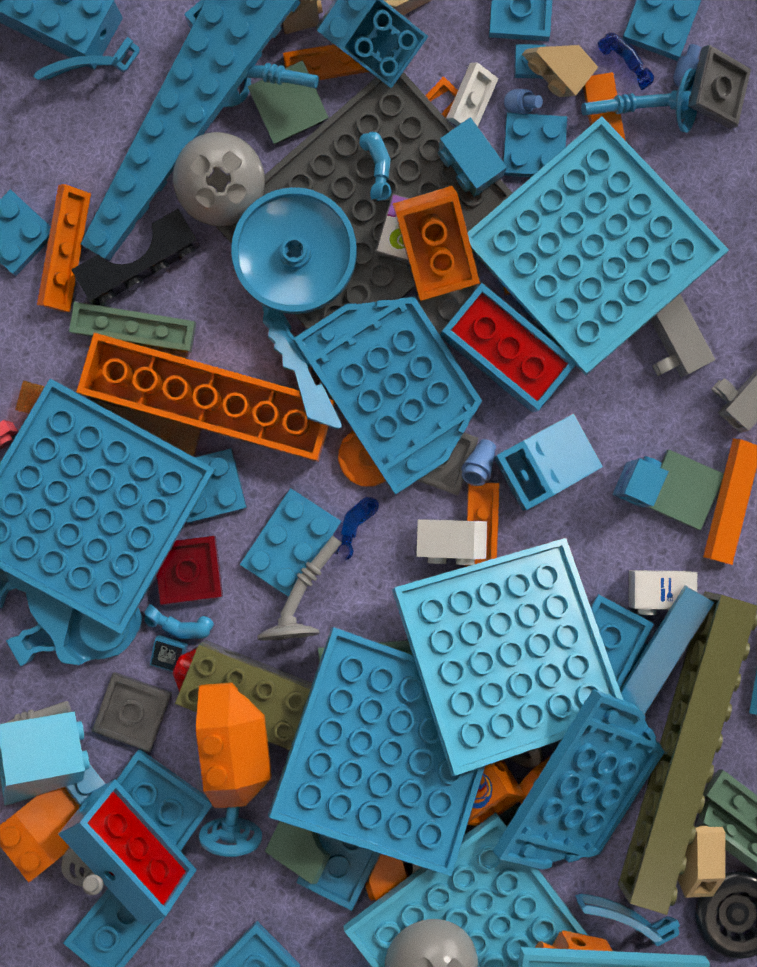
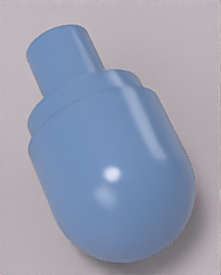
[673,44,701,87]
[504,89,543,114]

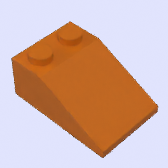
[392,186,480,301]
[0,787,80,883]

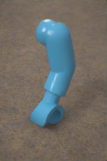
[359,132,391,201]
[145,604,214,639]

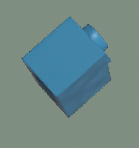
[438,117,507,197]
[612,456,669,507]

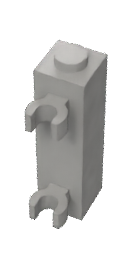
[650,294,715,378]
[711,369,757,433]

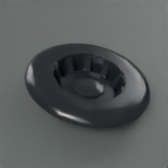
[695,871,757,959]

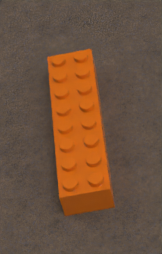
[76,333,335,462]

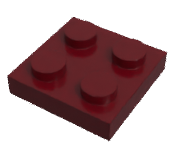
[157,536,223,605]

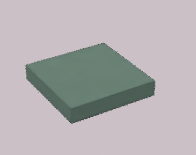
[247,60,329,145]
[647,450,724,530]

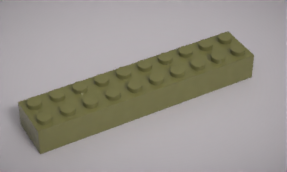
[618,591,757,915]

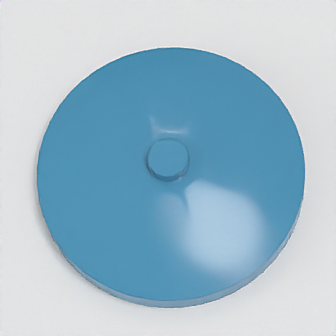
[231,188,357,314]

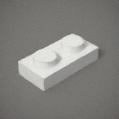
[446,62,498,127]

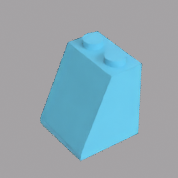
[0,711,89,806]

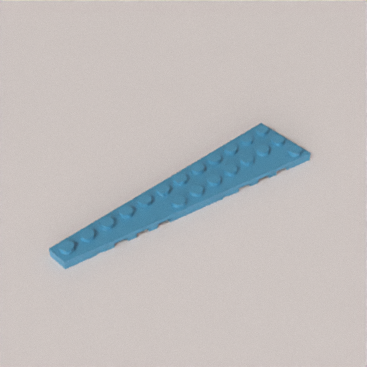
[81,0,301,260]

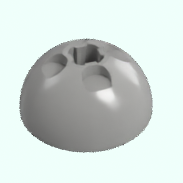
[173,132,265,226]
[385,919,478,967]

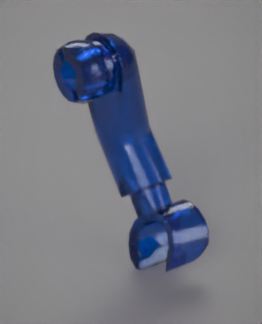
[597,32,654,90]
[334,497,379,560]

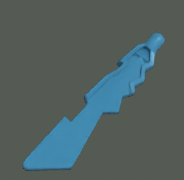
[261,304,342,429]

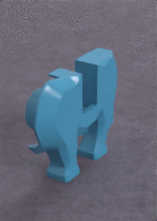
[0,569,143,666]

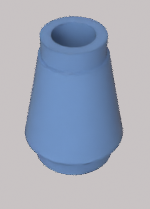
[461,439,496,486]

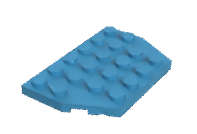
[294,297,482,495]
[493,689,664,870]

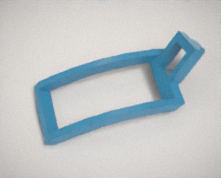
[33,37,140,81]
[575,894,680,946]

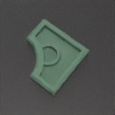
[265,821,331,884]

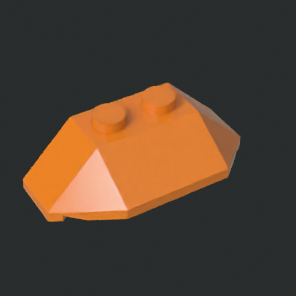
[196,683,272,808]

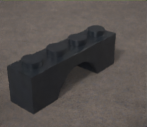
[71,209,201,306]

